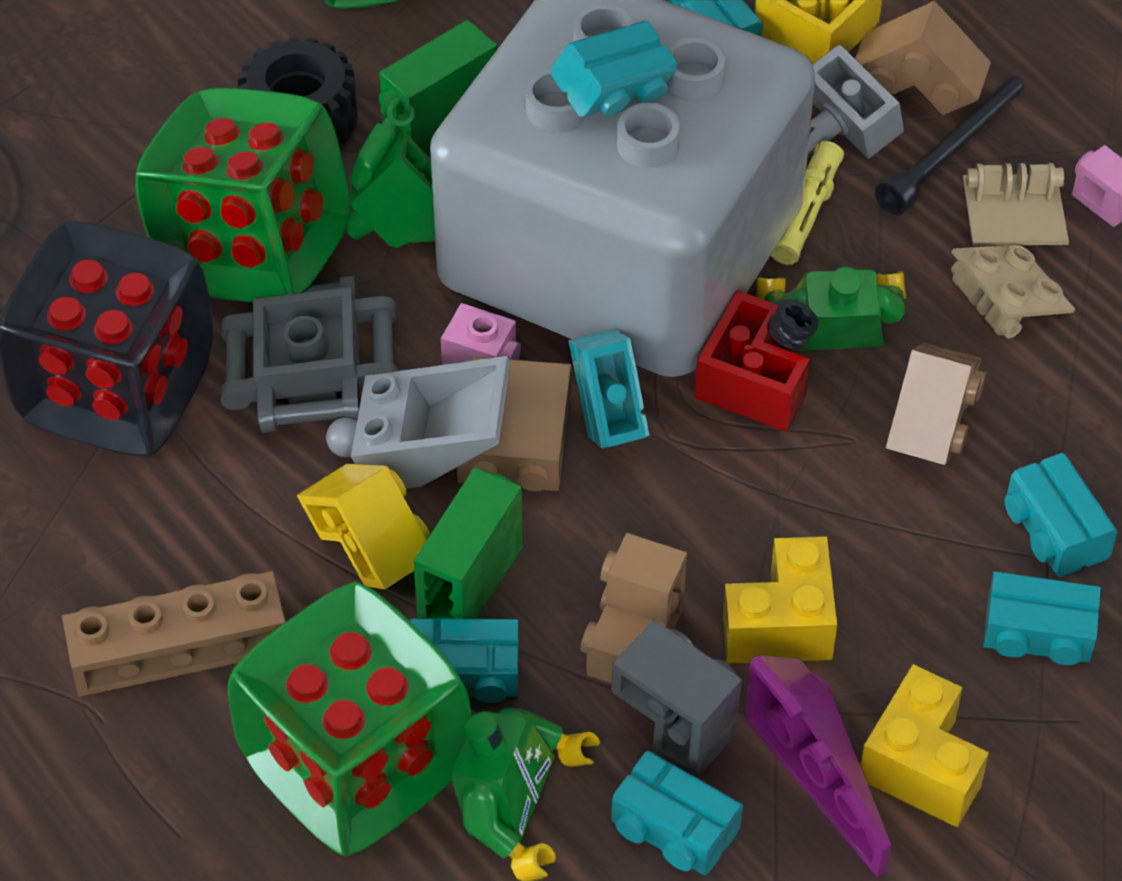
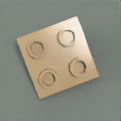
[962,163,1069,246]
[951,245,1076,338]

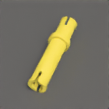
[771,141,844,265]

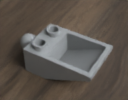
[326,356,511,489]

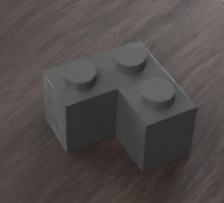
[611,620,742,778]

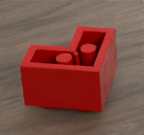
[695,290,810,432]

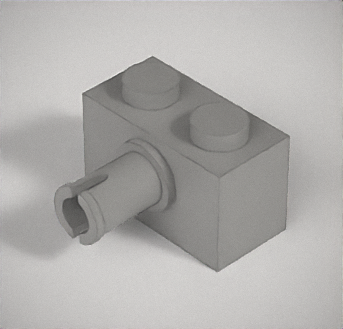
[807,44,904,159]

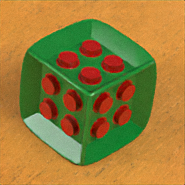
[135,88,350,303]
[228,582,471,856]

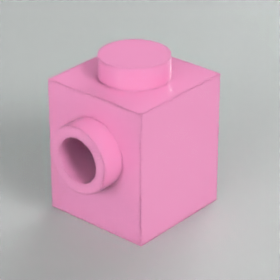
[441,303,521,365]

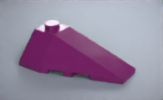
[744,655,891,878]

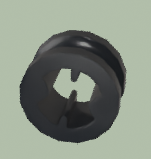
[767,299,819,350]

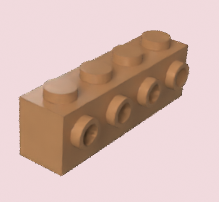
[61,571,285,697]

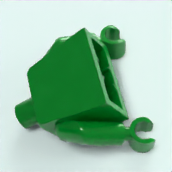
[345,94,435,248]

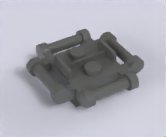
[221,275,399,433]

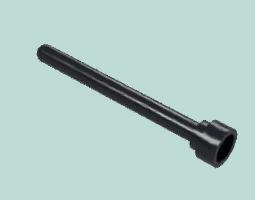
[875,76,1024,215]

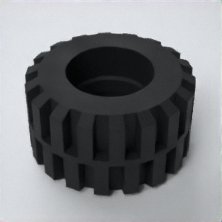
[238,37,358,144]

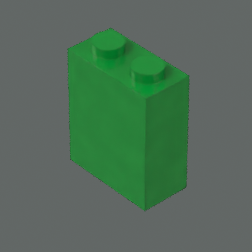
[379,20,497,154]
[414,467,523,619]

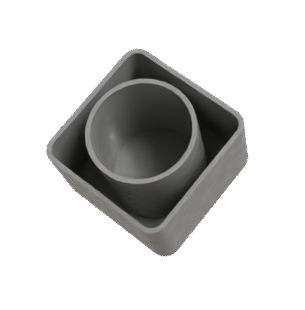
[430,0,815,377]

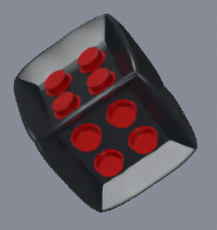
[0,221,213,456]

